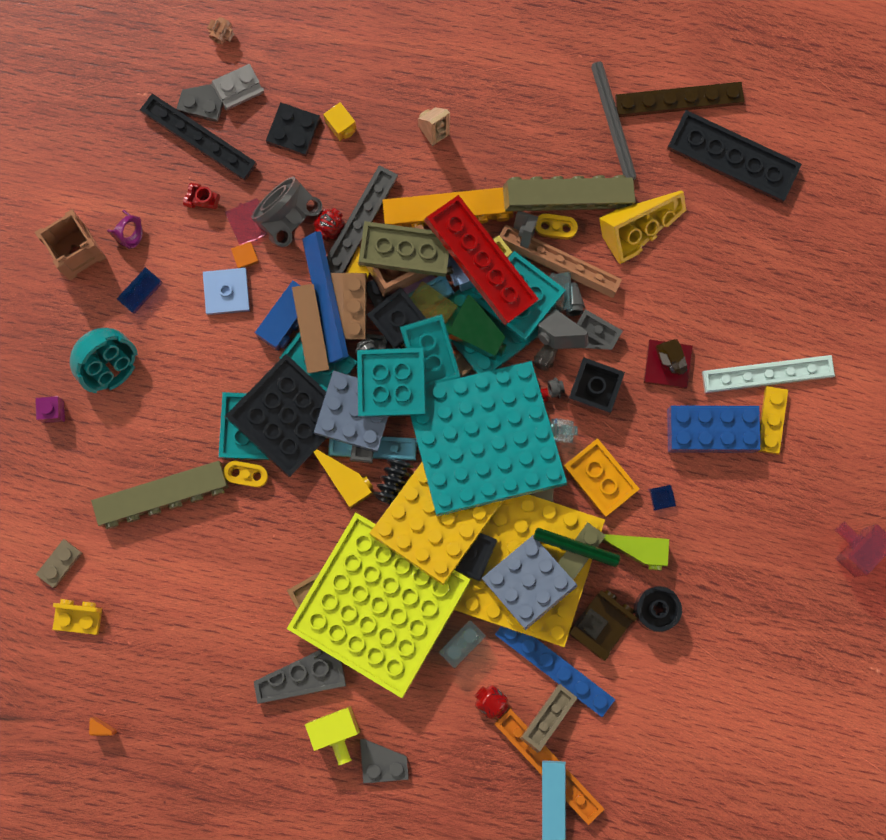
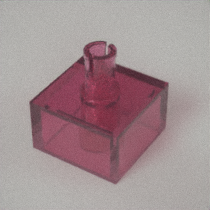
[835,521,886,577]

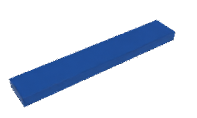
[302,232,349,363]

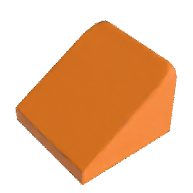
[89,717,117,736]

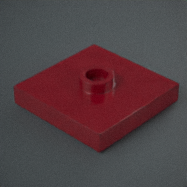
[643,339,693,389]

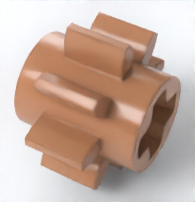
[207,17,235,44]

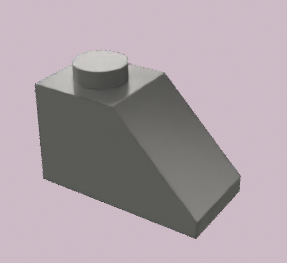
[538,309,588,349]

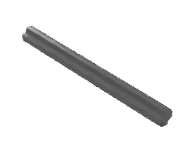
[591,61,636,180]

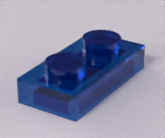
[117,267,163,314]

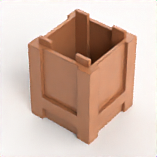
[35,209,106,280]

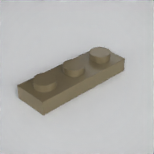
[520,684,577,753]

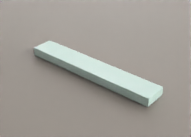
[702,355,835,393]

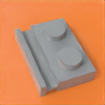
[211,64,264,110]

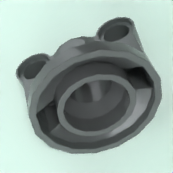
[251,176,322,247]

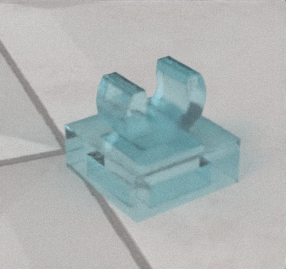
[551,418,578,443]

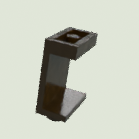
[569,590,637,661]

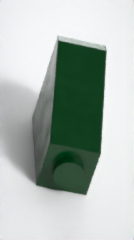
[448,295,507,361]

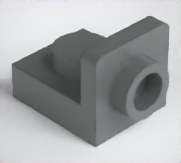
[513,211,538,248]

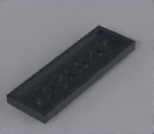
[667,110,802,203]

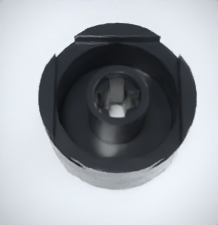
[634,586,682,632]

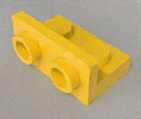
[52,599,102,635]

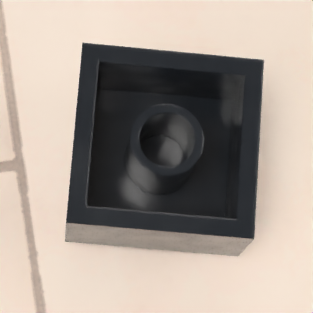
[567,357,625,417]

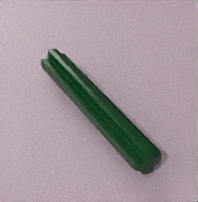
[533,528,620,567]

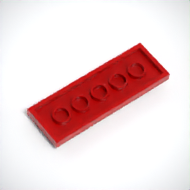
[424,195,539,325]

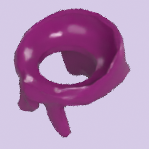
[107,210,143,249]

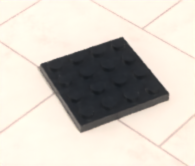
[225,354,326,477]

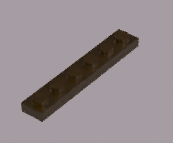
[615,82,744,117]

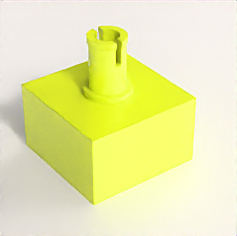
[305,706,360,766]

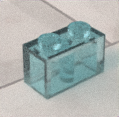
[439,620,486,668]

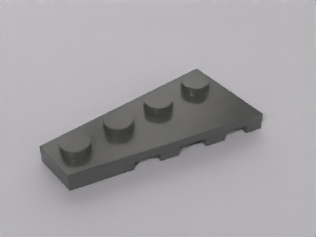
[254,650,346,704]

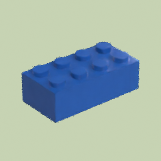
[667,406,761,453]

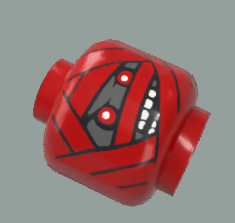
[313,208,345,241]
[475,685,509,719]

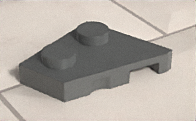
[577,309,623,350]
[360,738,409,783]

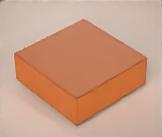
[231,241,259,268]

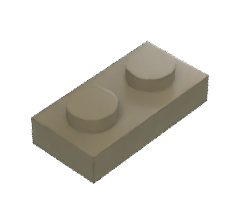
[36,539,82,588]

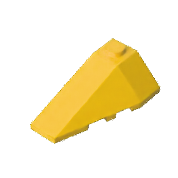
[599,191,686,264]

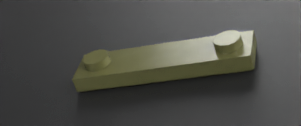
[558,522,606,580]

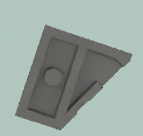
[176,84,224,123]

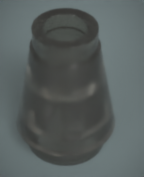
[533,344,558,371]

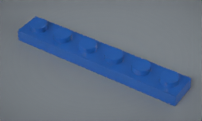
[495,626,615,717]

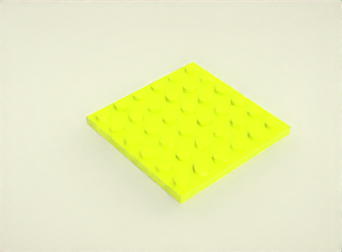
[287,512,471,698]

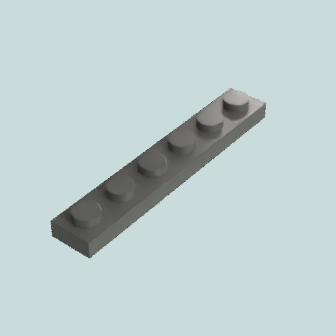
[327,165,398,273]

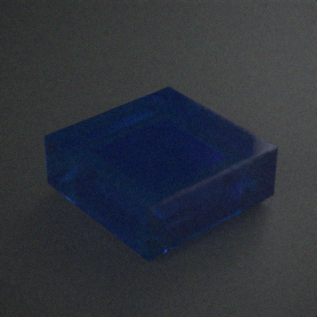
[649,485,676,511]

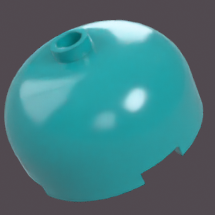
[69,328,138,393]

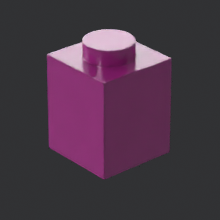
[35,396,65,423]

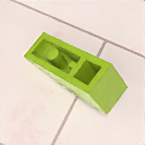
[602,534,669,571]

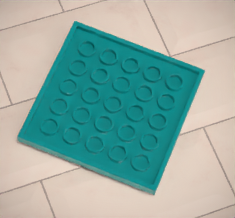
[410,361,567,517]

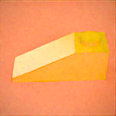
[314,450,373,509]

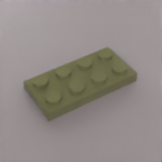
[358,221,449,277]

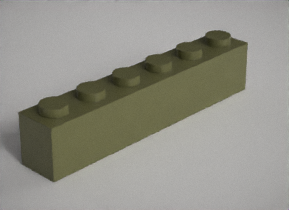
[503,175,635,212]
[91,461,229,529]

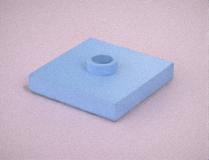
[203,268,250,315]

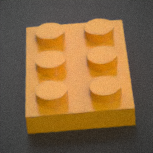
[563,438,639,517]

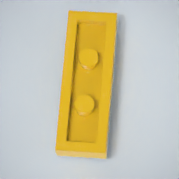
[758,386,788,455]

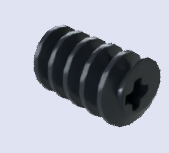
[373,459,415,505]

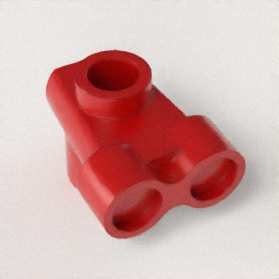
[183,182,220,209]

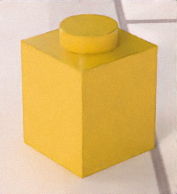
[323,102,357,141]

